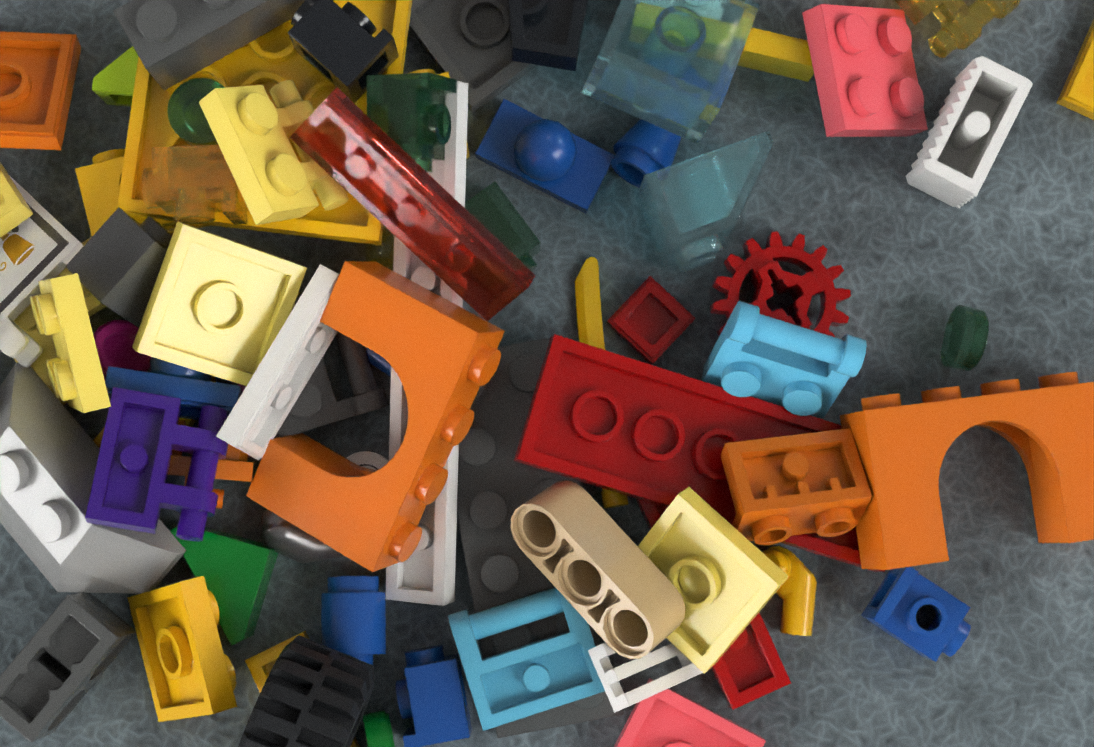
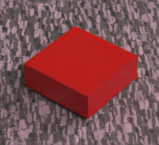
[606,276,696,365]

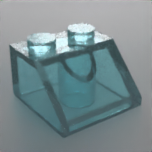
[581,0,760,144]
[636,131,774,272]

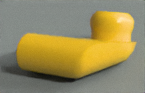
[762,546,817,636]

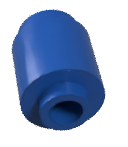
[321,576,386,665]

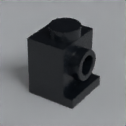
[287,0,399,104]

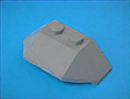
[0,362,186,594]

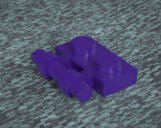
[85,387,228,542]

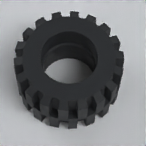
[238,635,375,747]

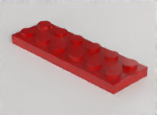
[514,334,885,572]

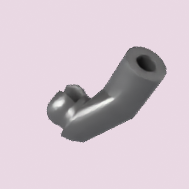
[260,509,344,563]

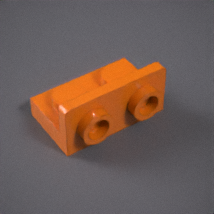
[721,428,872,545]

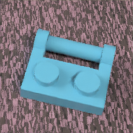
[702,301,867,419]
[448,587,605,731]

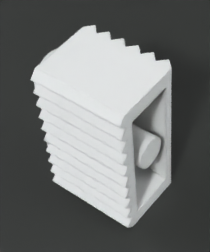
[906,56,1033,208]

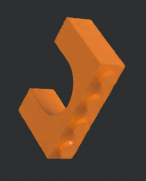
[246,261,505,572]
[840,372,1094,570]

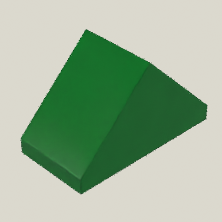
[170,526,278,646]

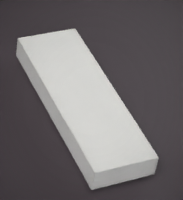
[216,264,339,461]

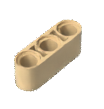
[510,480,685,659]

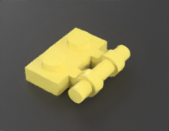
[199,80,349,225]

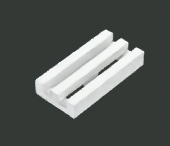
[587,642,712,713]

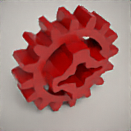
[710,231,851,337]

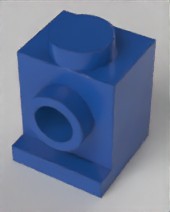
[861,567,971,662]
[396,645,472,747]

